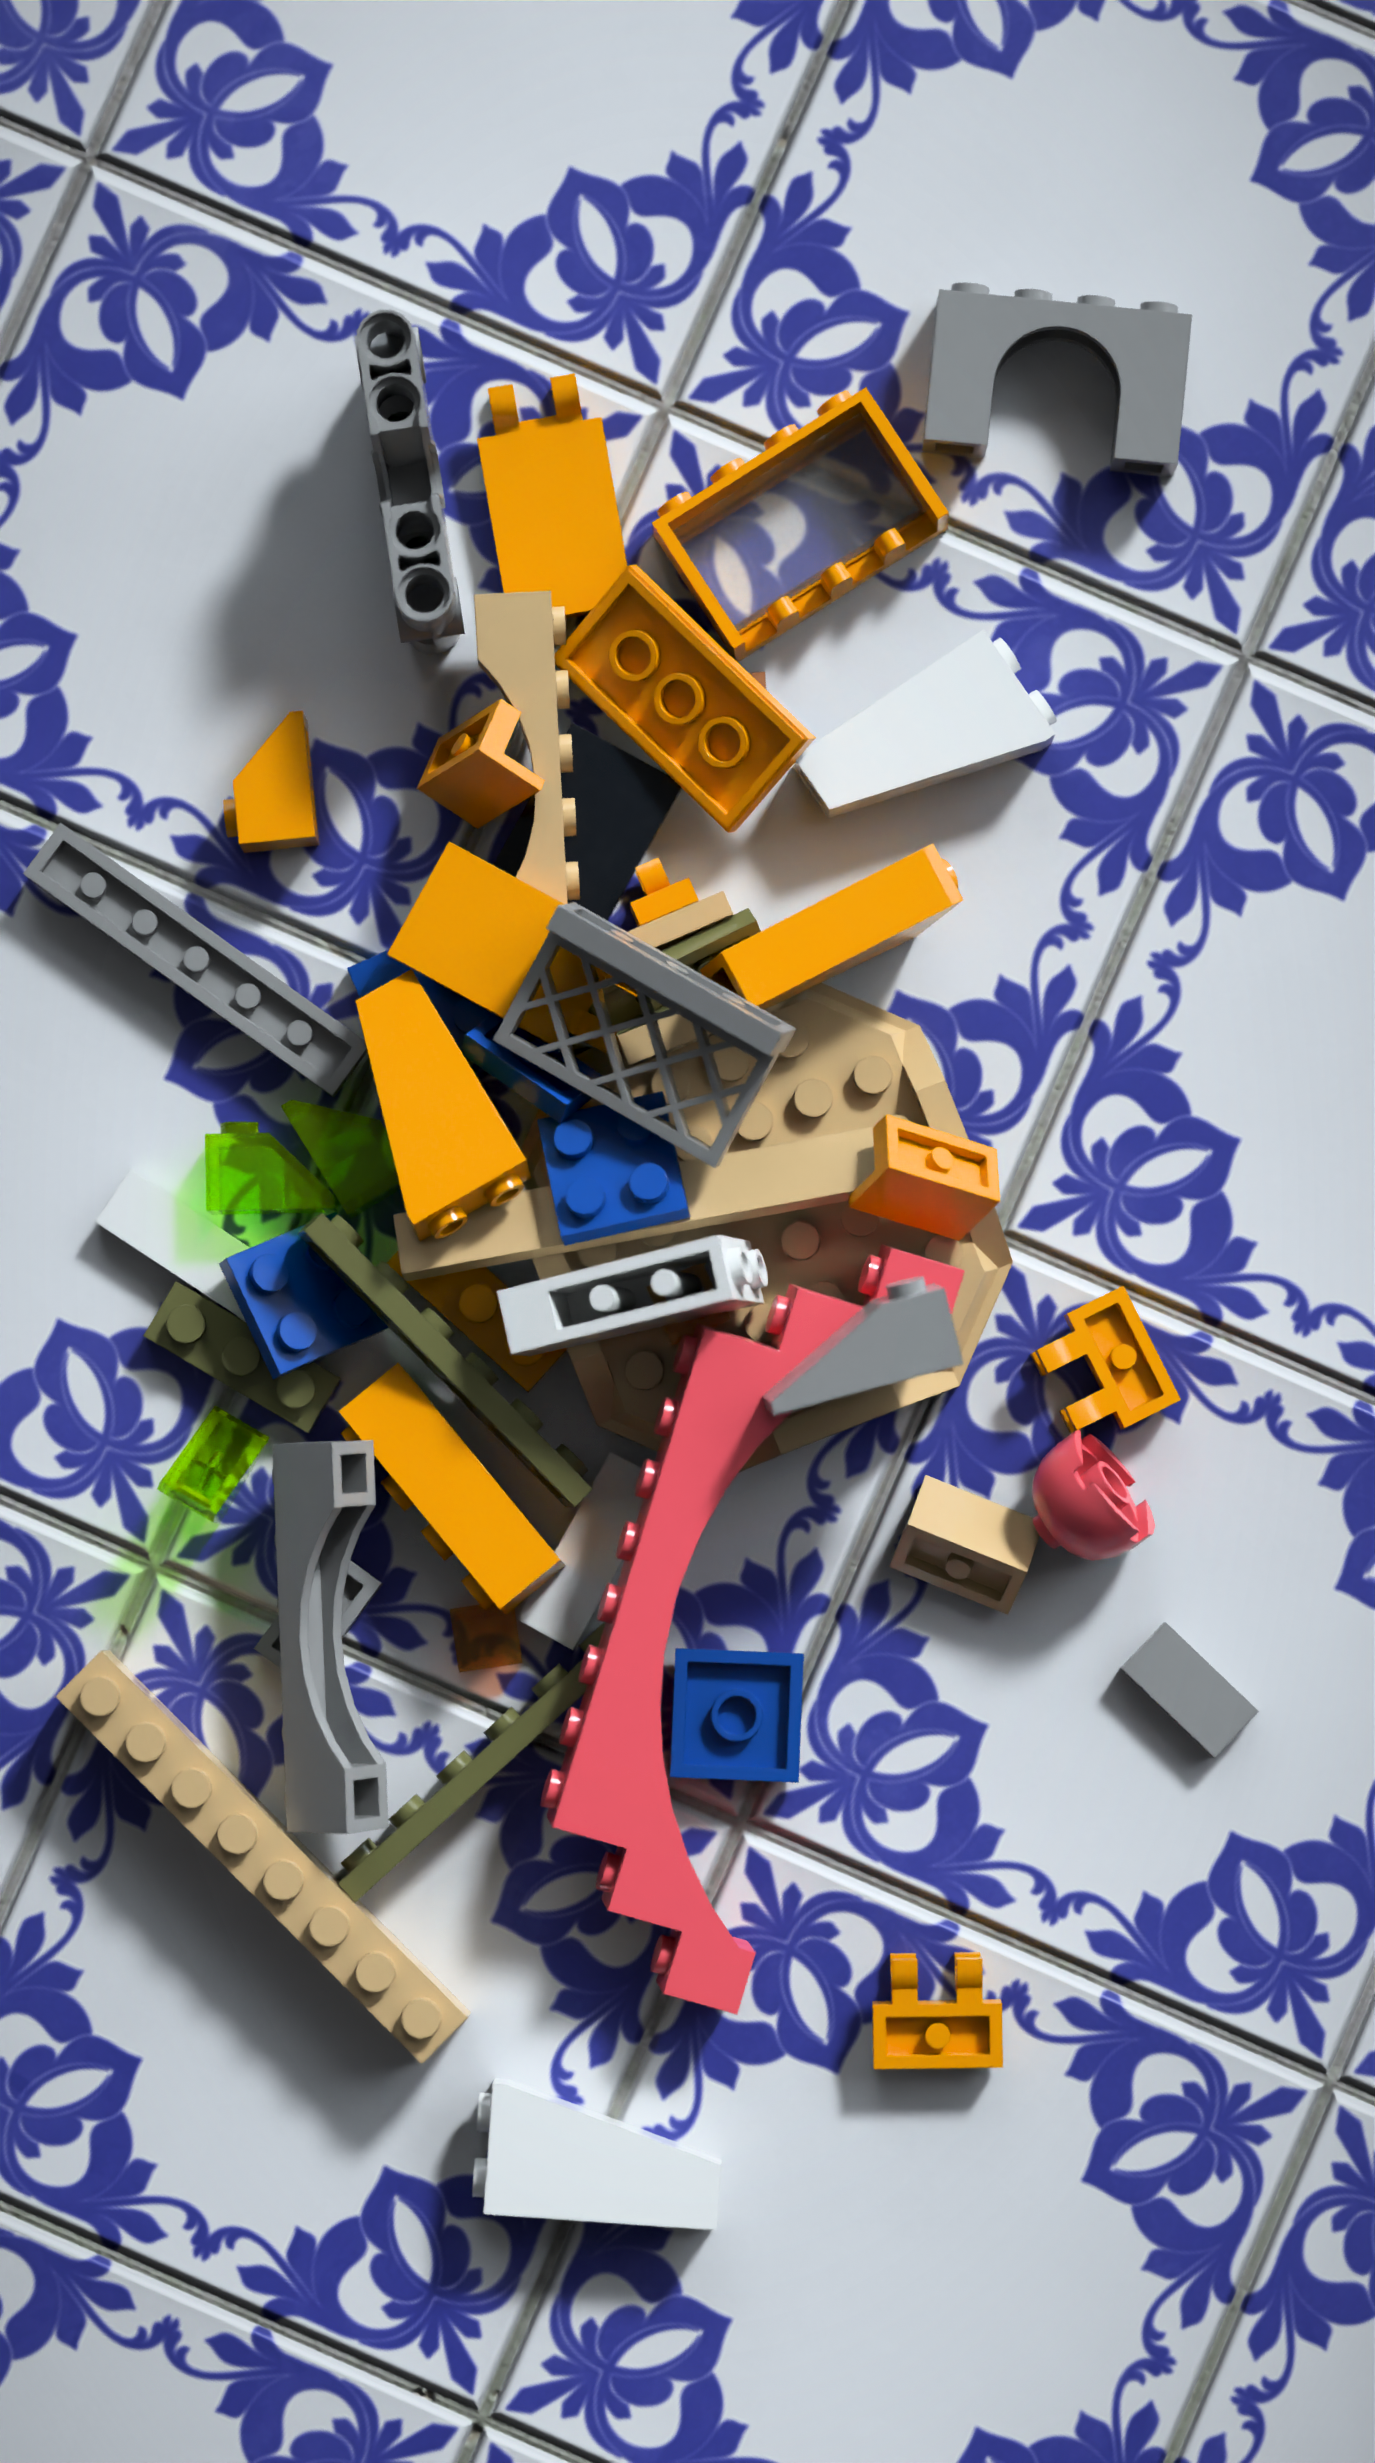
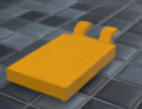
[477,373,628,619]
[387,841,638,1054]

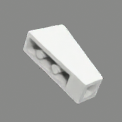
[792,629,1057,818]
[497,1235,768,1356]
[472,2078,721,2230]

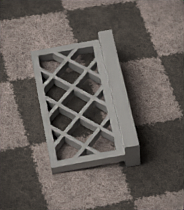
[493,902,796,1168]

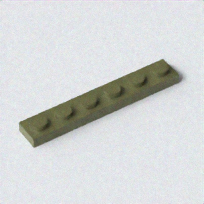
[297,1213,593,1507]
[338,1622,605,1903]

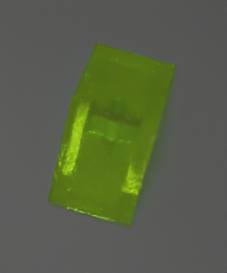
[157,1406,270,1524]

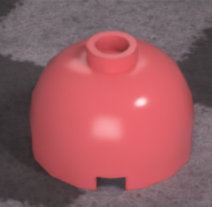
[1032,1430,1155,1561]

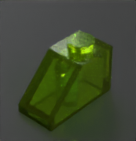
[281,1099,401,1219]
[205,1122,339,1215]

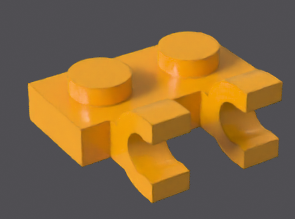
[1030,1285,1181,1434]
[872,1952,1003,2069]

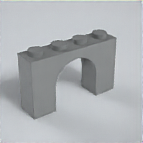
[922,282,1192,477]

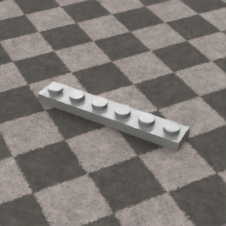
[23,822,368,1098]

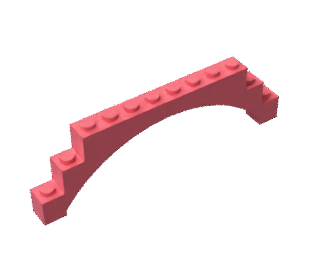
[540,1244,965,2015]

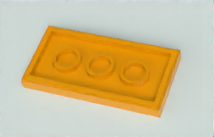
[554,565,816,833]

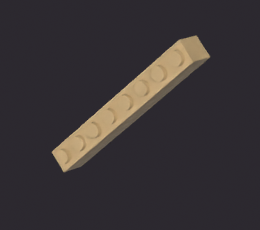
[55,1650,471,2064]

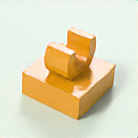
[630,858,699,927]

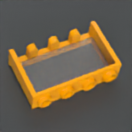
[652,387,949,662]

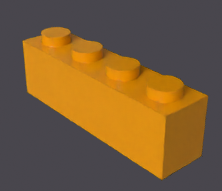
[338,1363,566,1615]

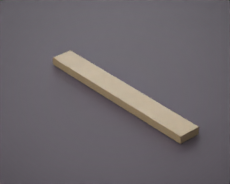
[393,1126,875,1282]

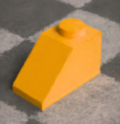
[223,710,319,853]

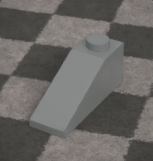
[762,1276,964,1415]

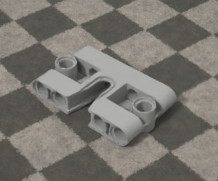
[354,310,465,655]

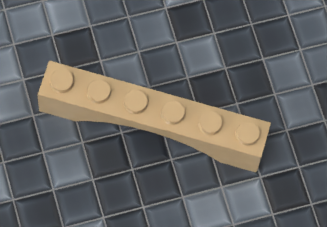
[474,591,580,904]

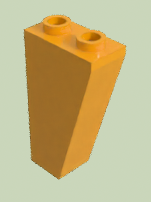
[700,844,963,1010]
[356,969,532,1242]

